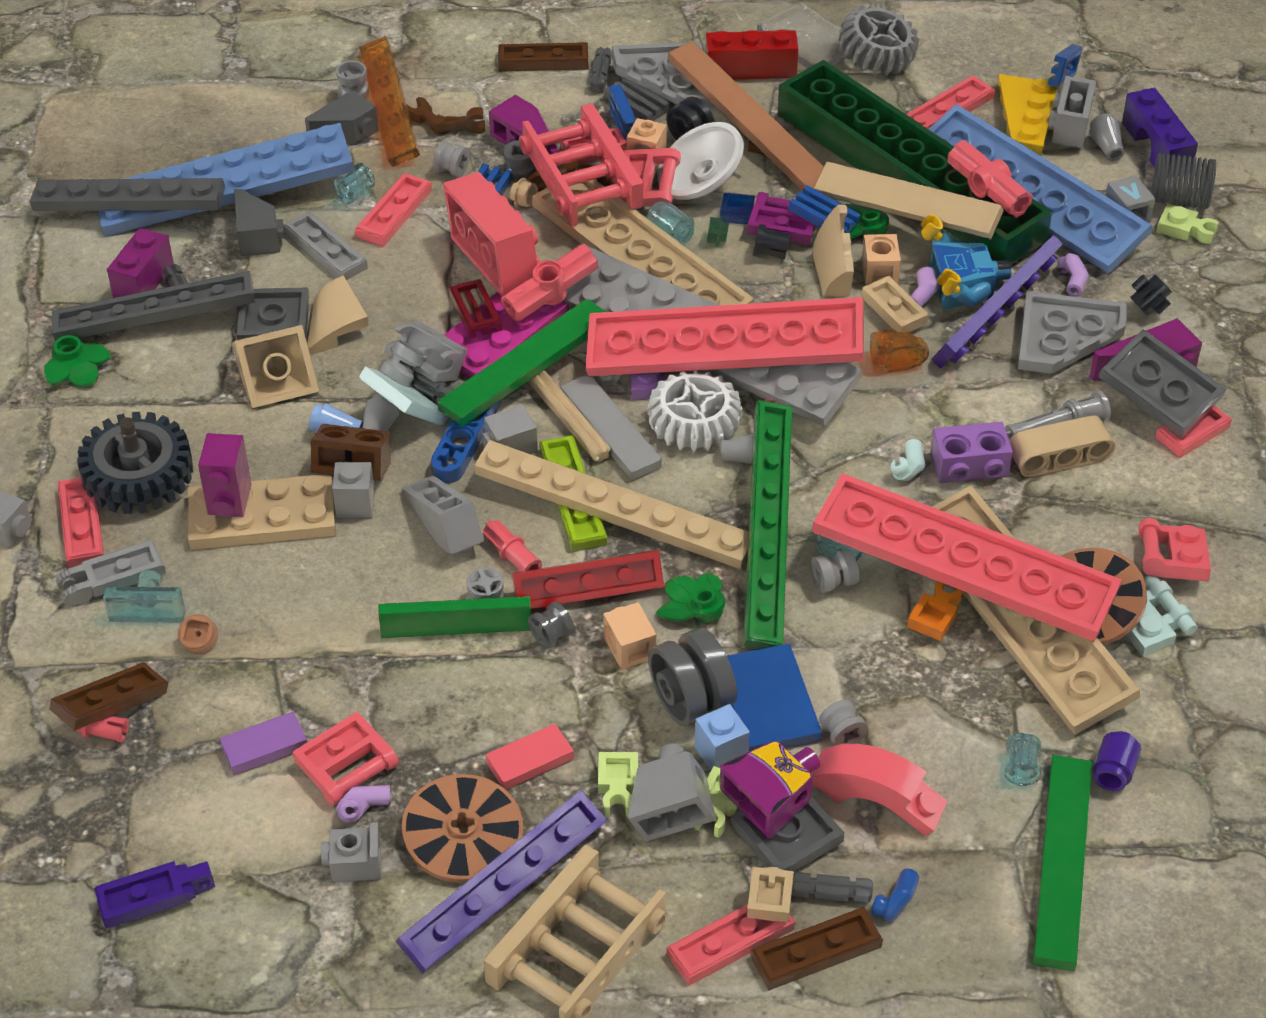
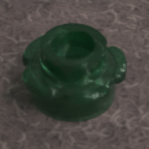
[706,216,729,247]

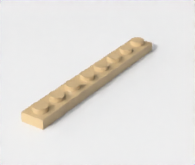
[474,440,749,570]

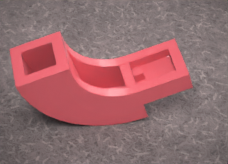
[811,744,948,836]

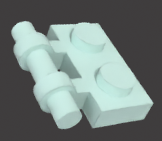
[1125,575,1198,657]

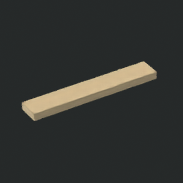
[814,162,1004,239]

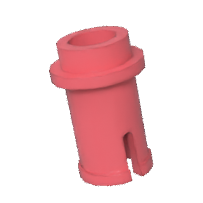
[76,716,129,743]

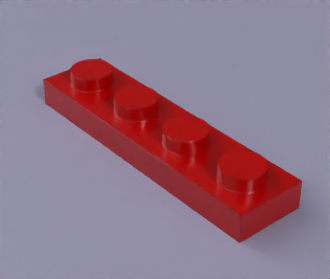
[511,550,664,609]

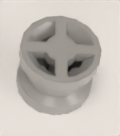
[433,141,470,178]
[467,567,504,599]
[819,700,868,745]

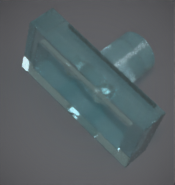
[103,570,186,623]

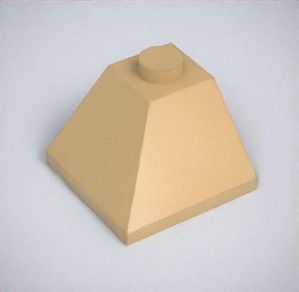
[232,325,319,408]

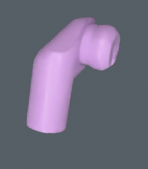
[1057,253,1089,297]
[910,267,940,307]

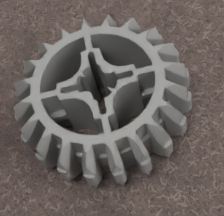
[838,4,920,76]

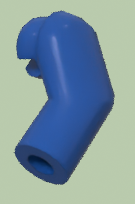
[871,868,919,921]

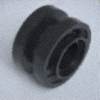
[666,96,715,140]

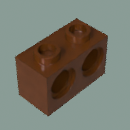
[311,424,391,481]

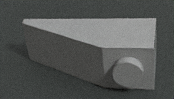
[401,475,484,555]

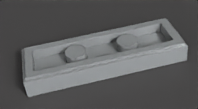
[284,211,368,280]

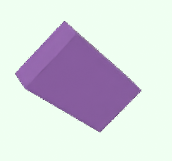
[219,711,307,775]

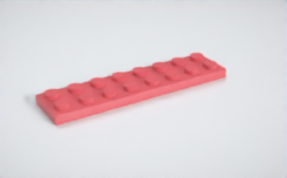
[586,297,864,376]
[812,473,1122,642]

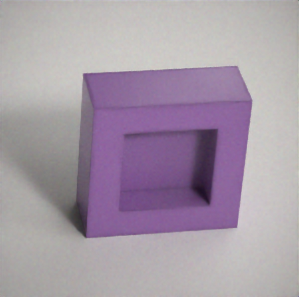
[631,372,666,400]

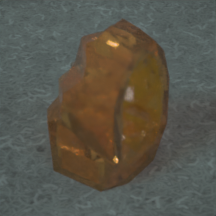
[870,328,929,373]

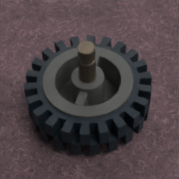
[77,411,193,514]

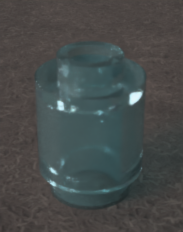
[647,201,695,244]

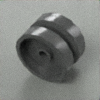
[648,627,737,727]

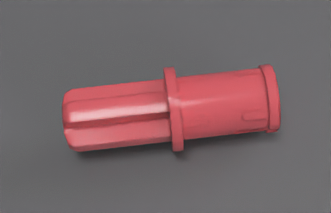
[482,520,542,572]

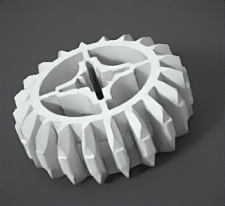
[648,370,742,453]

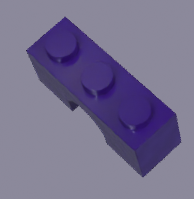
[1121,87,1198,179]

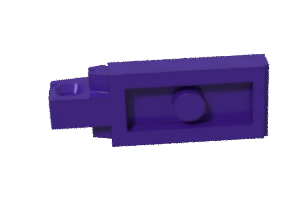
[94,861,215,929]

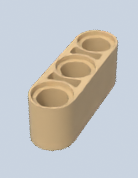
[1009,415,1116,477]

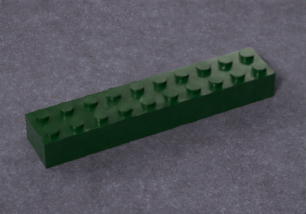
[777,60,1052,265]

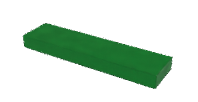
[378,596,531,638]

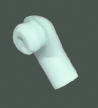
[890,439,925,481]

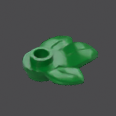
[843,203,889,239]
[44,335,111,387]
[656,573,725,623]

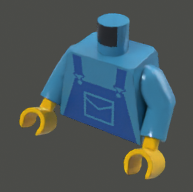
[921,214,1011,309]

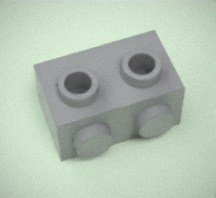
[1048,76,1096,148]

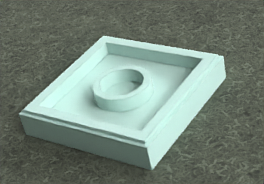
[359,366,449,426]

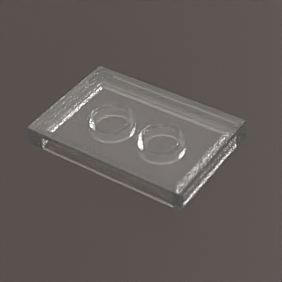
[757,2,847,68]

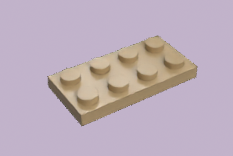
[188,474,336,550]

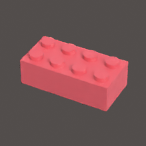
[443,172,540,297]

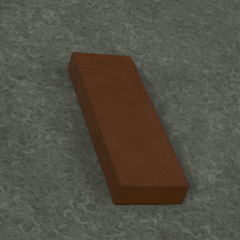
[498,42,589,71]
[49,662,168,731]
[751,907,883,990]

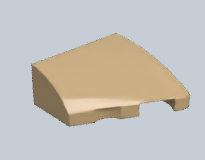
[812,205,854,297]
[307,275,369,355]

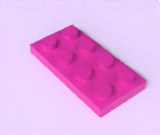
[444,292,569,379]

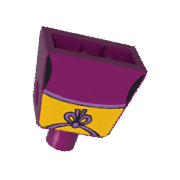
[720,741,820,839]

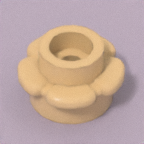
[510,178,538,209]

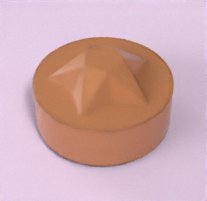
[178,614,218,654]

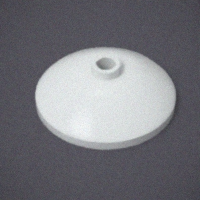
[657,122,744,200]

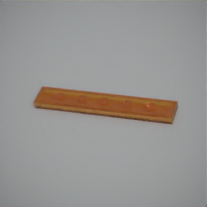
[359,36,420,167]

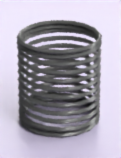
[1151,152,1217,209]

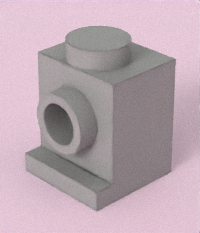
[321,822,381,882]

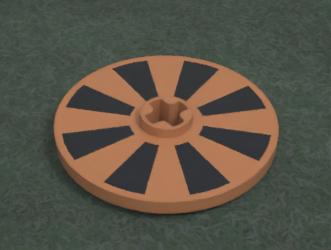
[1062,548,1147,645]
[402,774,523,884]

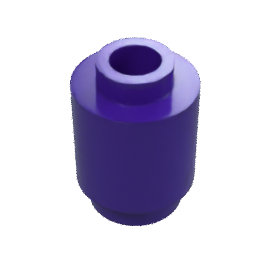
[1093,731,1142,791]

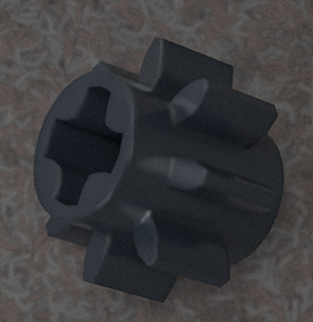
[1130,274,1172,315]

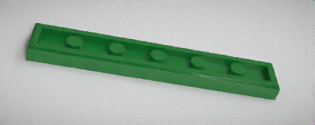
[437,299,606,427]
[1033,755,1092,972]

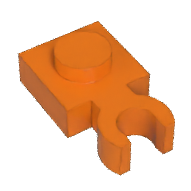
[907,581,963,642]

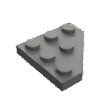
[611,42,715,108]
[1018,291,1127,374]

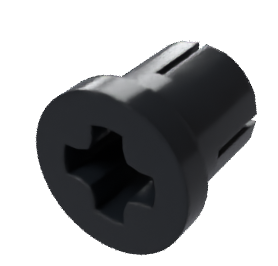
[752,224,791,259]

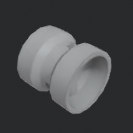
[336,61,369,99]
[379,339,427,387]
[811,549,860,593]

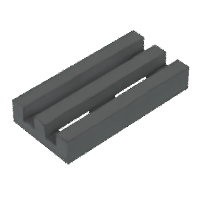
[604,77,669,121]

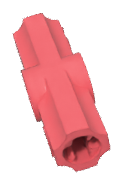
[947,140,1033,218]
[501,244,599,322]

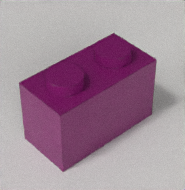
[107,228,174,298]
[198,433,252,517]

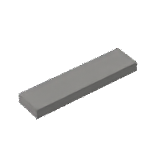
[560,375,662,481]

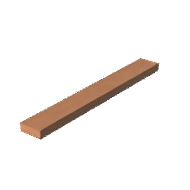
[668,41,835,200]

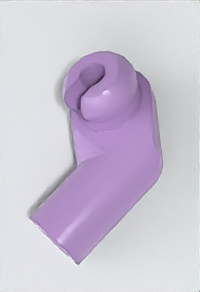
[336,785,390,823]

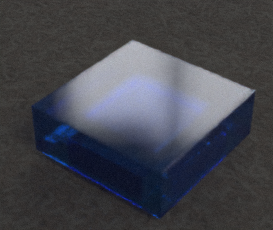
[720,193,755,225]

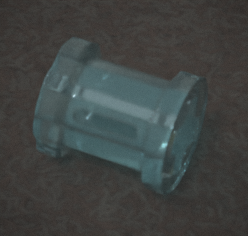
[333,163,375,203]
[1005,733,1041,786]

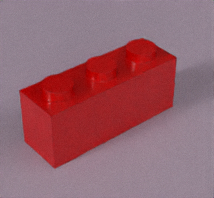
[705,29,799,80]

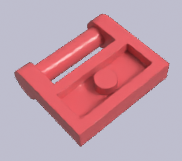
[621,148,681,210]
[1138,518,1211,582]
[292,712,399,806]

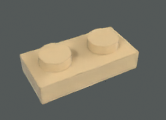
[861,276,929,336]

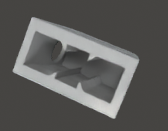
[628,744,715,842]

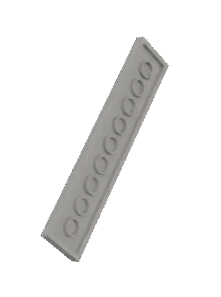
[563,243,862,427]

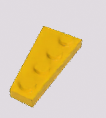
[997,74,1058,156]

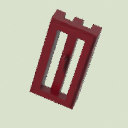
[449,279,502,339]

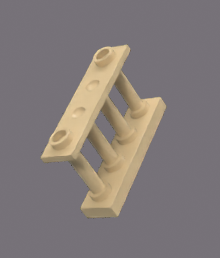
[483,844,668,1018]

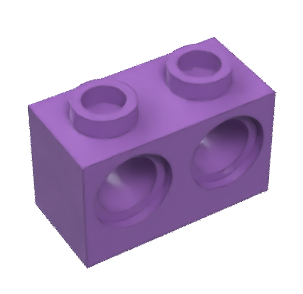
[930,421,1013,483]

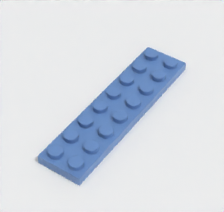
[929,104,1152,274]
[98,123,354,237]

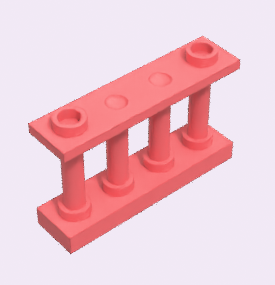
[519,103,644,227]

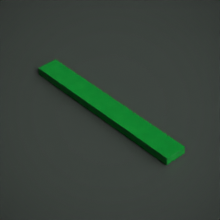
[743,400,792,649]

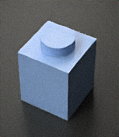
[695,704,750,770]

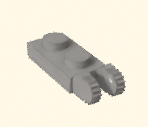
[56,540,166,607]

